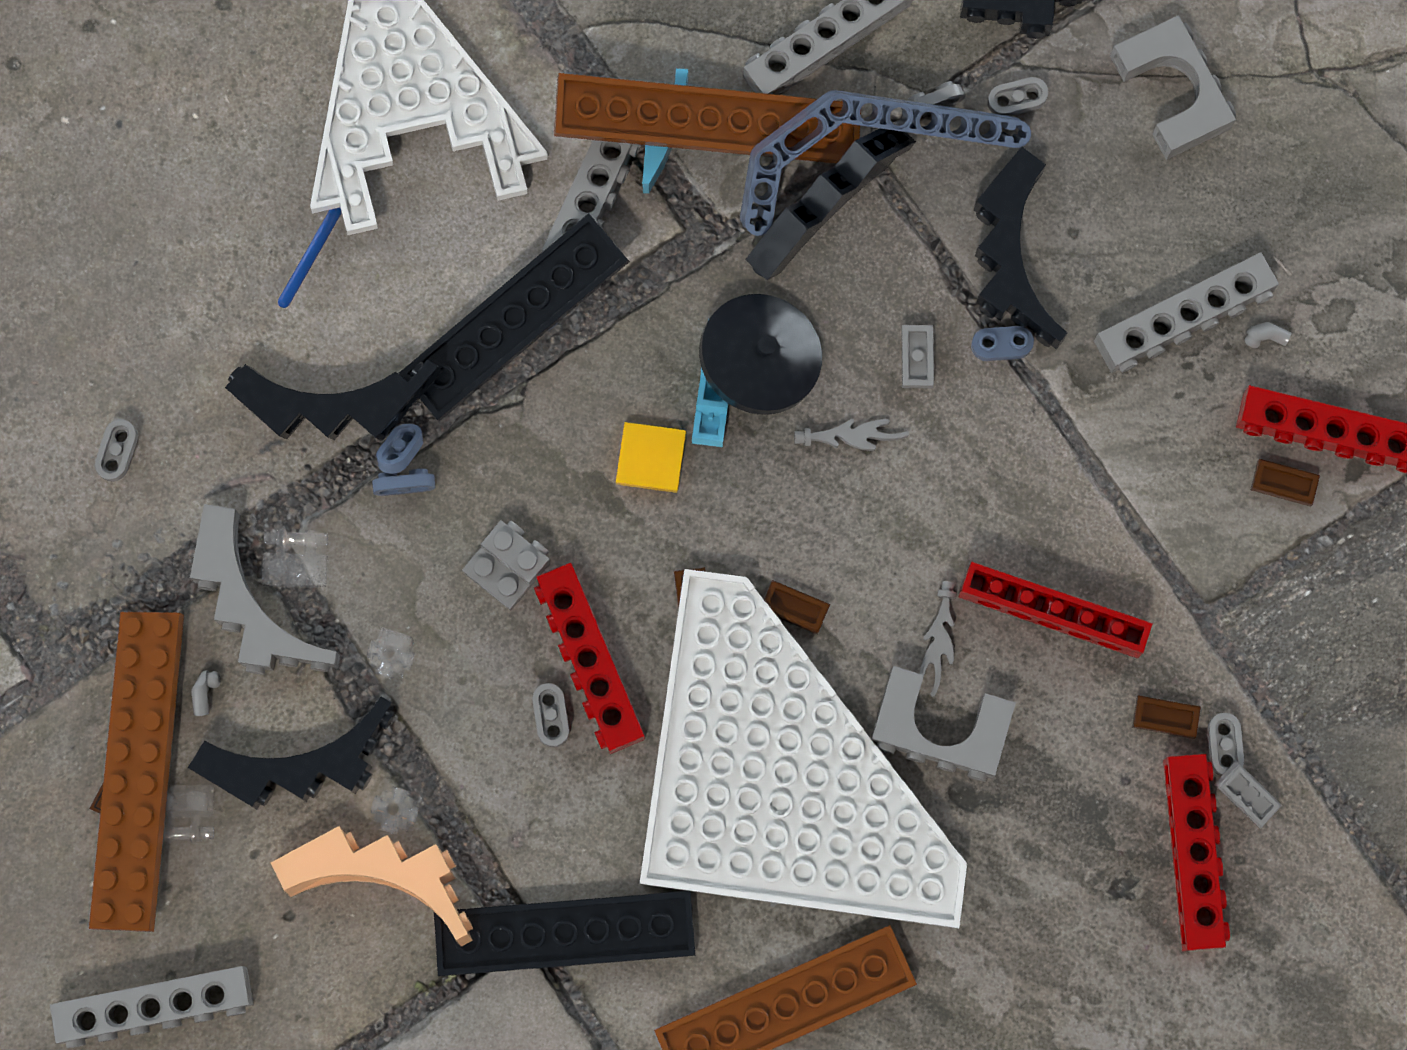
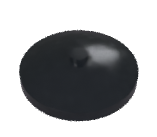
[699,294,822,415]

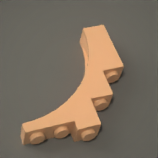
[271,826,473,946]

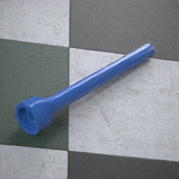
[278,207,342,308]

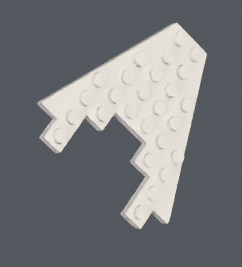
[310,0,548,235]

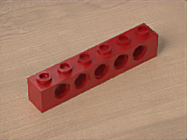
[1236,385,1407,473]
[958,562,1153,659]
[534,563,645,754]
[1163,754,1230,951]

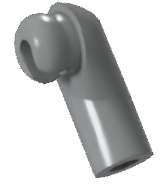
[1244,322,1292,348]
[191,670,220,716]

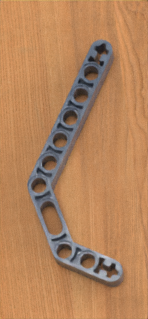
[740,90,1031,236]

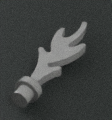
[794,419,909,451]
[920,581,957,697]

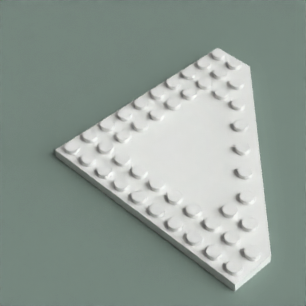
[640,569,967,928]

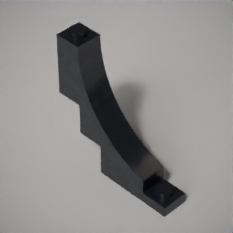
[745,121,916,280]
[225,359,443,441]

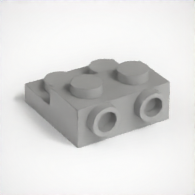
[462,520,551,611]

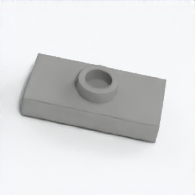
[1214,761,1282,829]

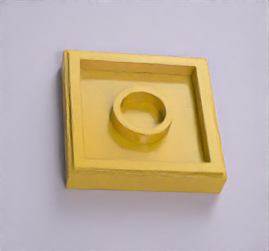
[615,422,686,493]

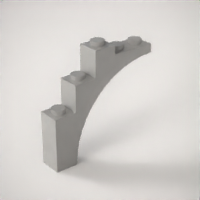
[190,504,340,675]

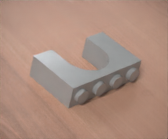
[1110,15,1236,160]
[871,666,1016,782]

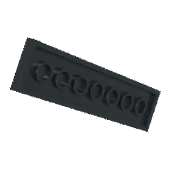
[399,213,630,421]
[434,891,696,977]

